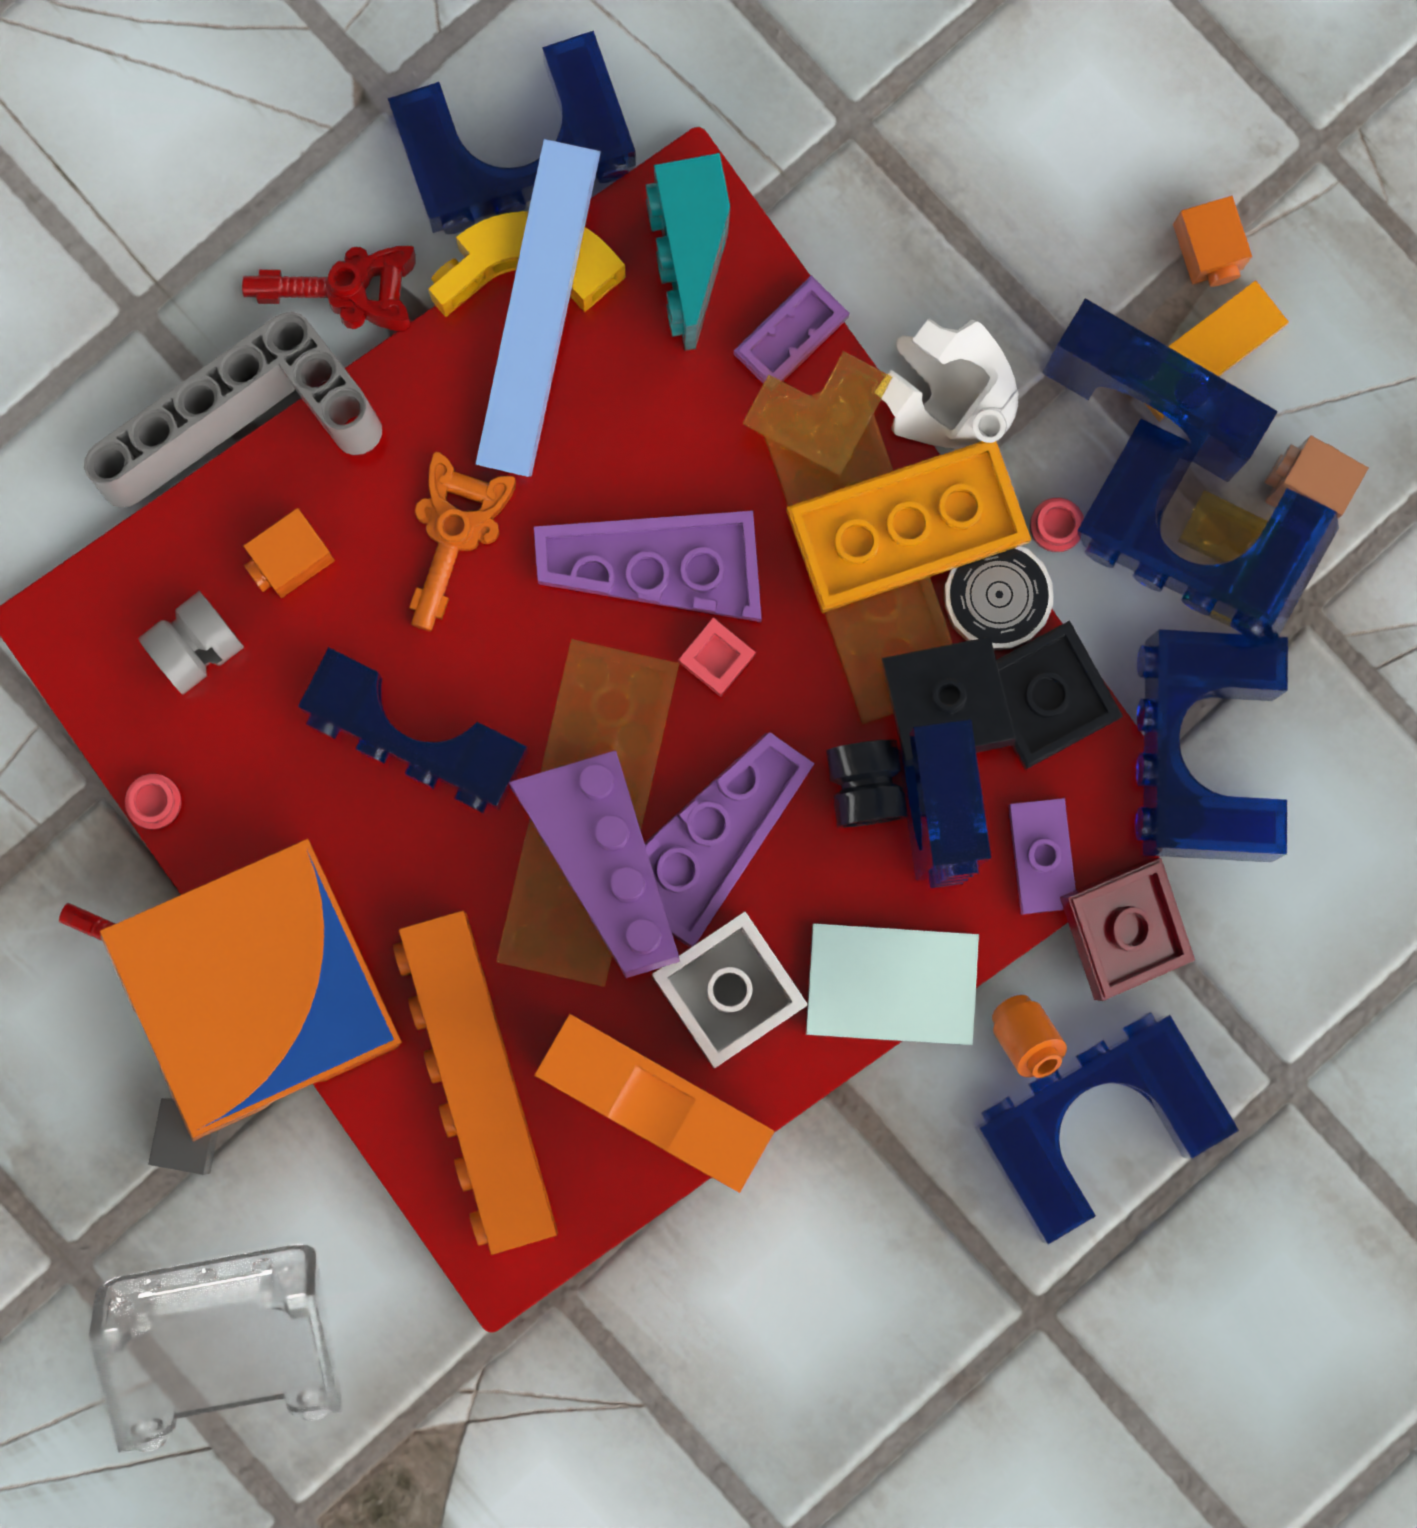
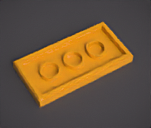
[786,441,1031,613]

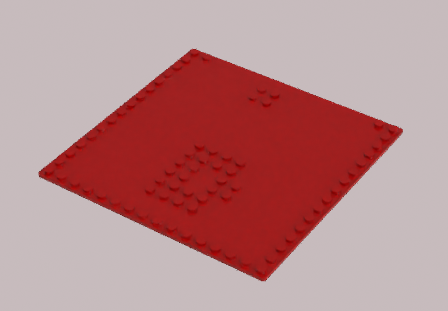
[0,127,1203,1333]

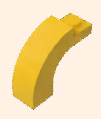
[428,211,626,317]

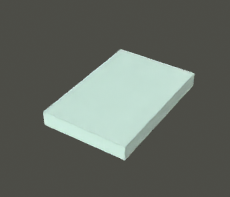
[806,924,979,1045]

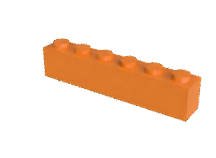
[393,911,558,1255]

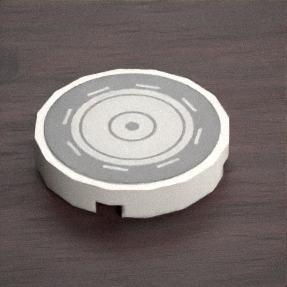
[944,546,1053,651]

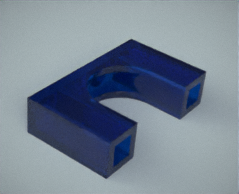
[388,30,636,235]
[1042,298,1278,482]
[1077,419,1339,641]
[1135,629,1288,862]
[898,720,991,889]
[974,1012,1239,1245]

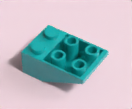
[645,153,730,351]

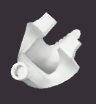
[874,318,1019,449]

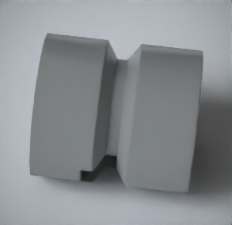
[138,591,244,695]

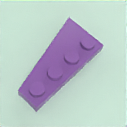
[534,511,762,622]
[644,732,815,947]
[509,750,680,978]

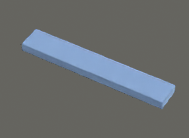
[476,139,601,477]

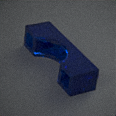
[298,647,529,813]

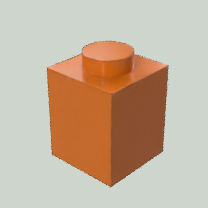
[1173,196,1252,287]
[244,508,335,598]

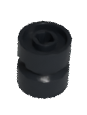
[826,739,908,828]

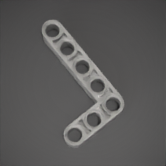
[84,312,382,508]

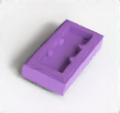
[734,275,850,392]
[1008,798,1076,915]

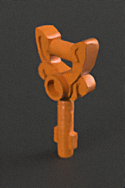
[409,452,516,631]

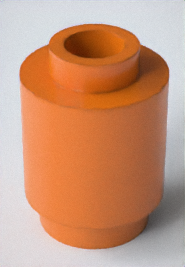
[992,995,1067,1078]

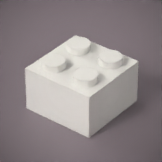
[652,912,808,1068]

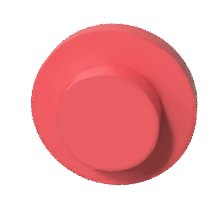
[1030,498,1085,552]
[125,774,181,829]

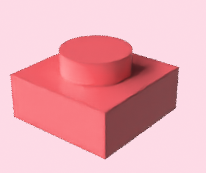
[678,618,756,697]

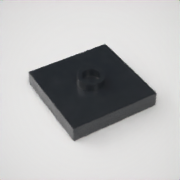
[996,620,1123,770]
[882,637,1016,767]

